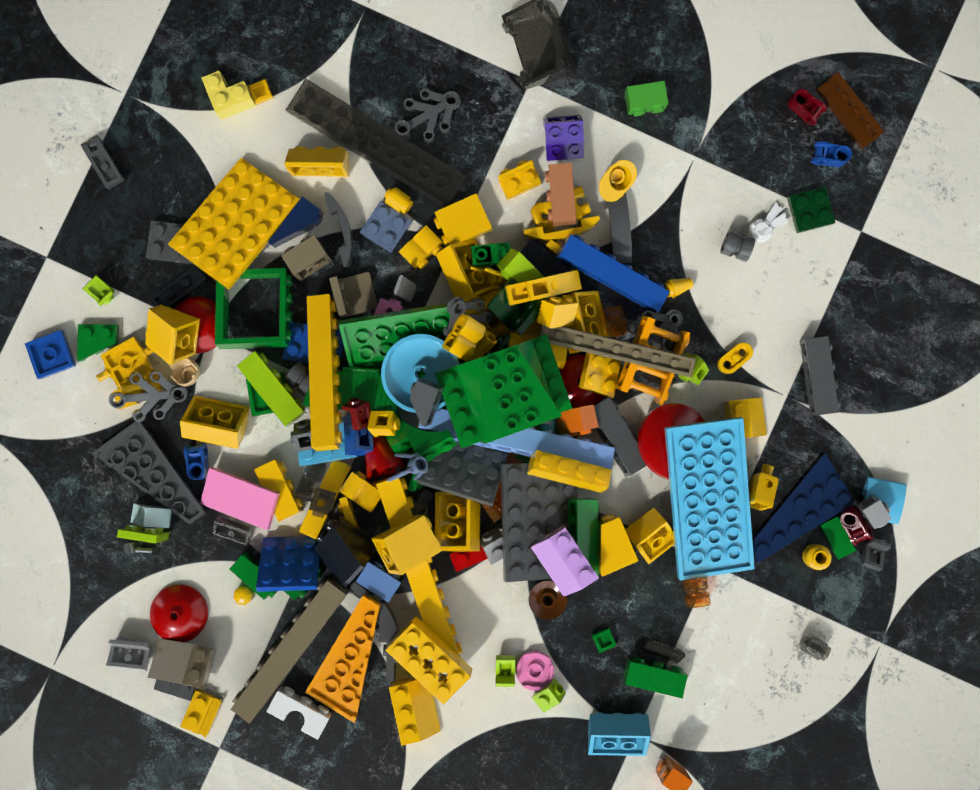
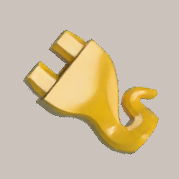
[530,186,591,233]

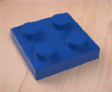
[24,330,76,380]

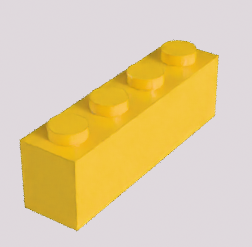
[527,450,612,493]

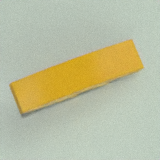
[299,460,351,540]

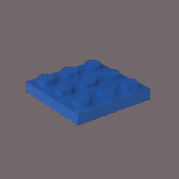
[256,536,320,592]

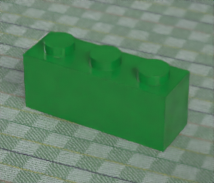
[623,656,688,699]

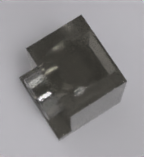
[309,487,337,518]

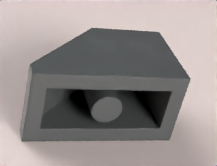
[410,379,444,427]

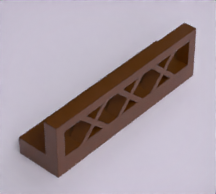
[816,72,885,150]

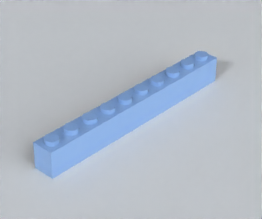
[418,409,615,469]

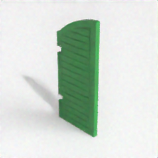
[303,366,397,414]

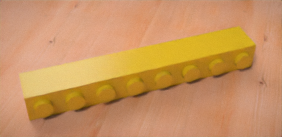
[307,294,342,451]

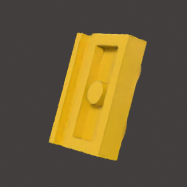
[180,689,223,738]

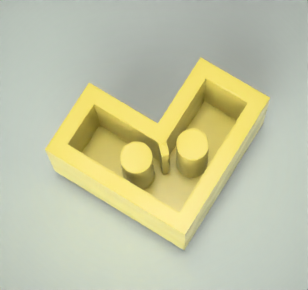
[201,71,256,120]

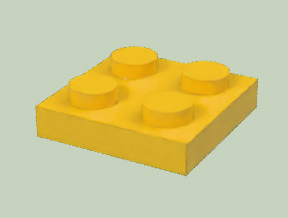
[579,353,621,398]

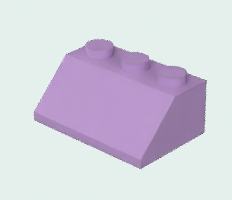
[530,525,599,596]

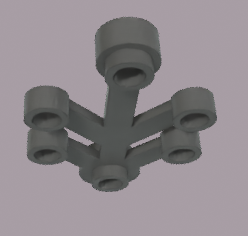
[395,88,461,143]
[443,296,494,350]
[627,309,683,352]
[109,370,188,422]

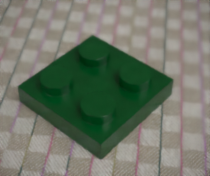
[787,187,835,234]

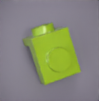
[82,274,114,307]
[495,655,515,687]
[531,678,566,713]

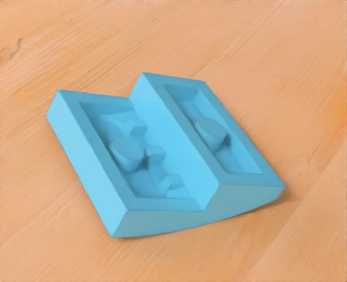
[860,477,907,524]

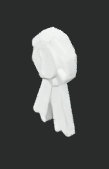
[749,202,789,243]

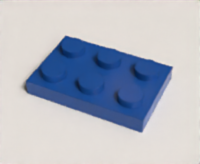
[282,322,344,369]

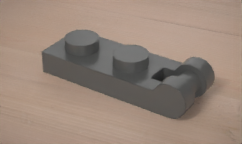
[81,135,125,190]

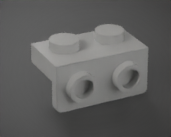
[480,523,503,565]
[106,637,152,671]

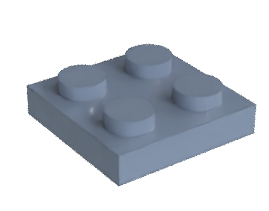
[359,201,412,254]

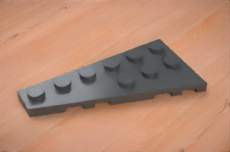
[91,421,207,524]

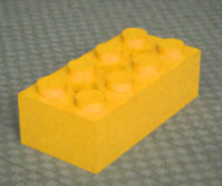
[385,615,473,705]

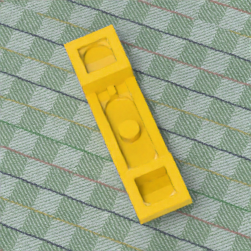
[523,216,600,243]

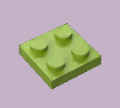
[117,524,170,543]

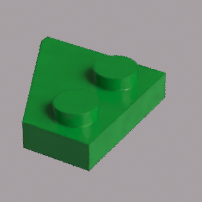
[77,324,119,361]

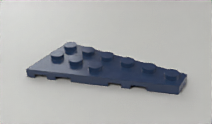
[752,453,855,563]

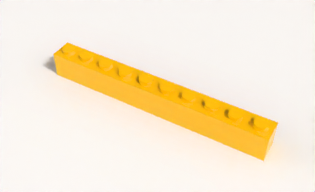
[376,476,463,657]

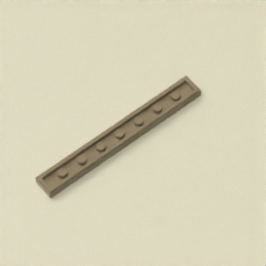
[539,325,696,377]

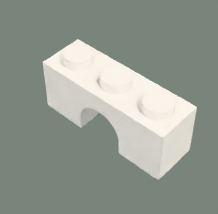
[266,686,332,740]

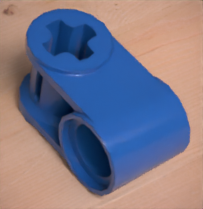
[811,141,852,168]
[184,442,209,480]

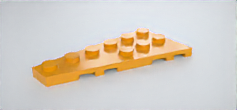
[305,594,381,723]

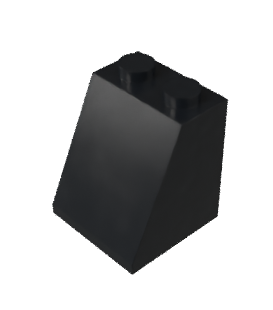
[314,516,376,589]

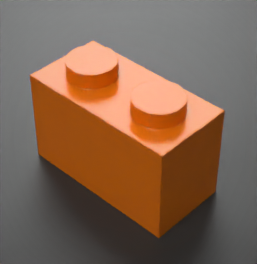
[556,404,598,437]
[656,755,693,790]

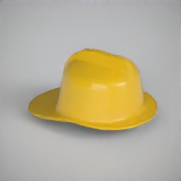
[599,160,637,202]

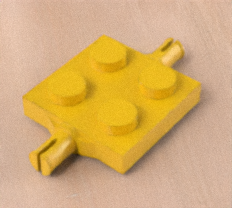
[96,337,154,389]

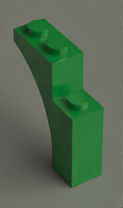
[386,410,457,462]
[229,552,323,601]

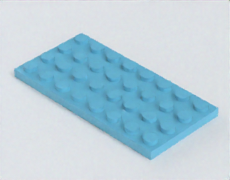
[665,417,754,581]

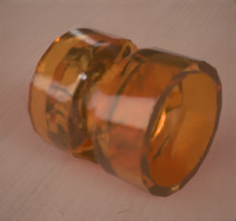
[682,577,711,608]

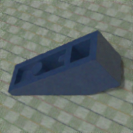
[268,196,323,248]

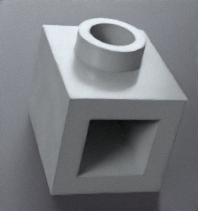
[857,495,892,529]

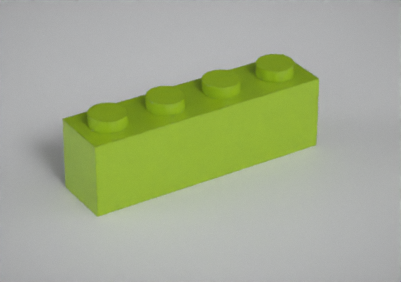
[236,351,306,427]

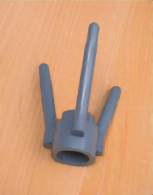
[387,453,428,482]

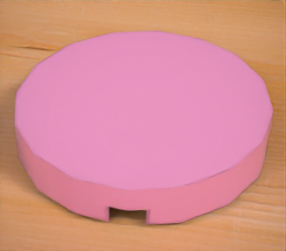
[516,650,554,691]

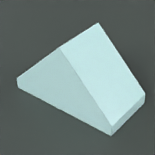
[131,503,172,528]

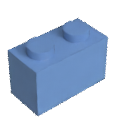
[356,559,402,603]

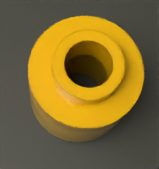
[384,187,413,214]

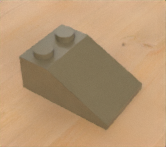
[148,638,217,690]

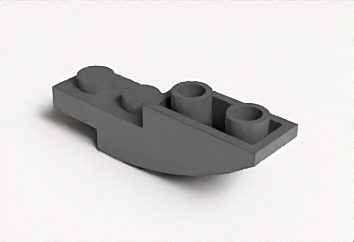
[375,600,400,682]

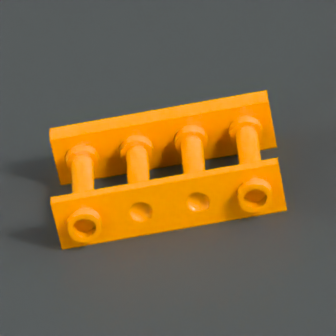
[616,316,690,405]

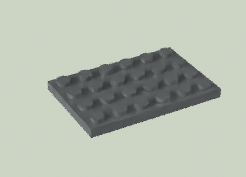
[501,463,577,582]

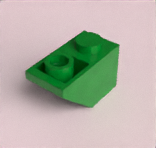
[471,242,510,267]

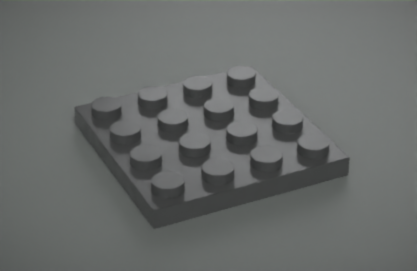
[417,441,509,507]

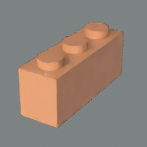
[545,162,576,226]

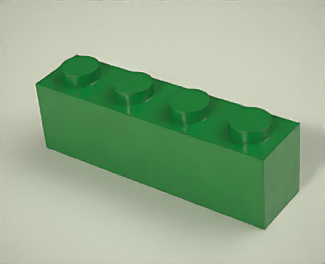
[568,498,600,577]

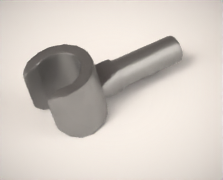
[124,542,153,554]

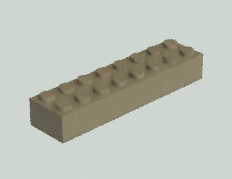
[230,576,351,724]

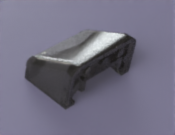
[502,0,576,89]

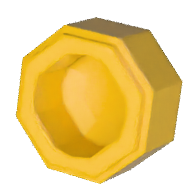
[234,585,254,605]

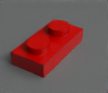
[449,545,487,572]

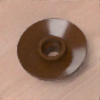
[529,580,567,620]

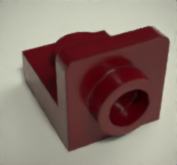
[342,398,371,431]

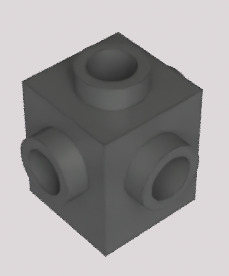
[291,420,313,452]

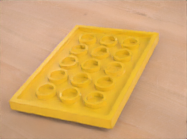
[168,158,300,290]

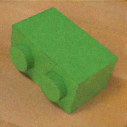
[624,81,668,116]

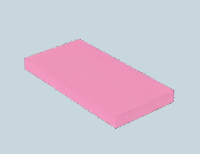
[200,467,280,530]

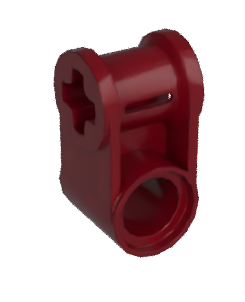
[788,89,827,125]
[840,506,874,546]

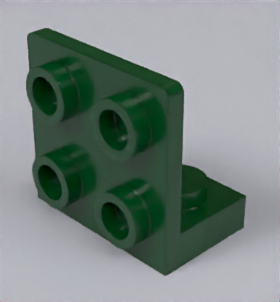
[487,278,542,336]

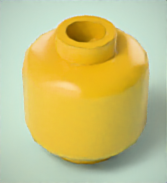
[802,544,832,570]

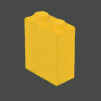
[433,194,492,247]

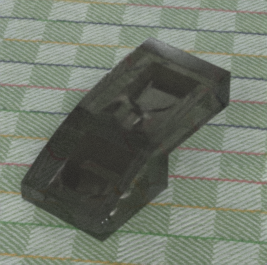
[295,463,328,502]

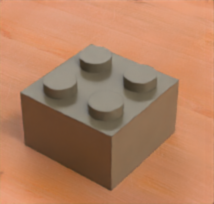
[281,235,332,281]

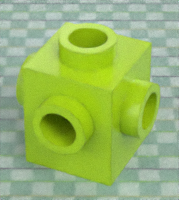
[678,353,709,385]

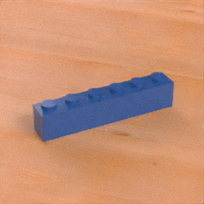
[556,234,670,313]

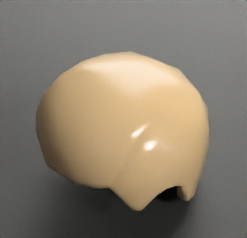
[170,357,200,387]

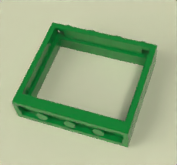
[215,268,293,349]

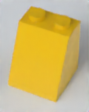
[145,305,200,365]
[598,513,638,577]
[371,515,442,575]

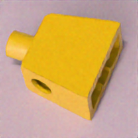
[748,464,779,511]

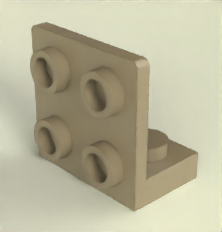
[329,272,378,318]

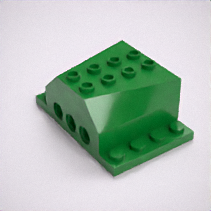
[435,334,572,449]

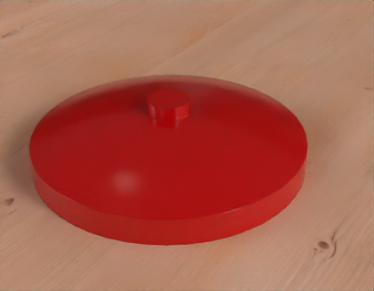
[638,403,705,480]

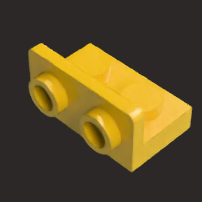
[498,160,542,201]

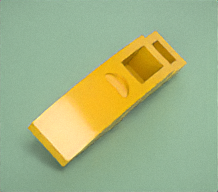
[505,270,582,305]

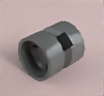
[720,230,755,262]
[284,361,309,396]

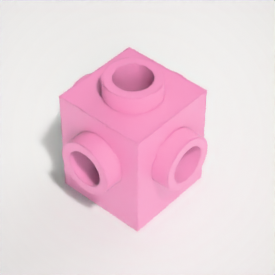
[374,298,404,315]

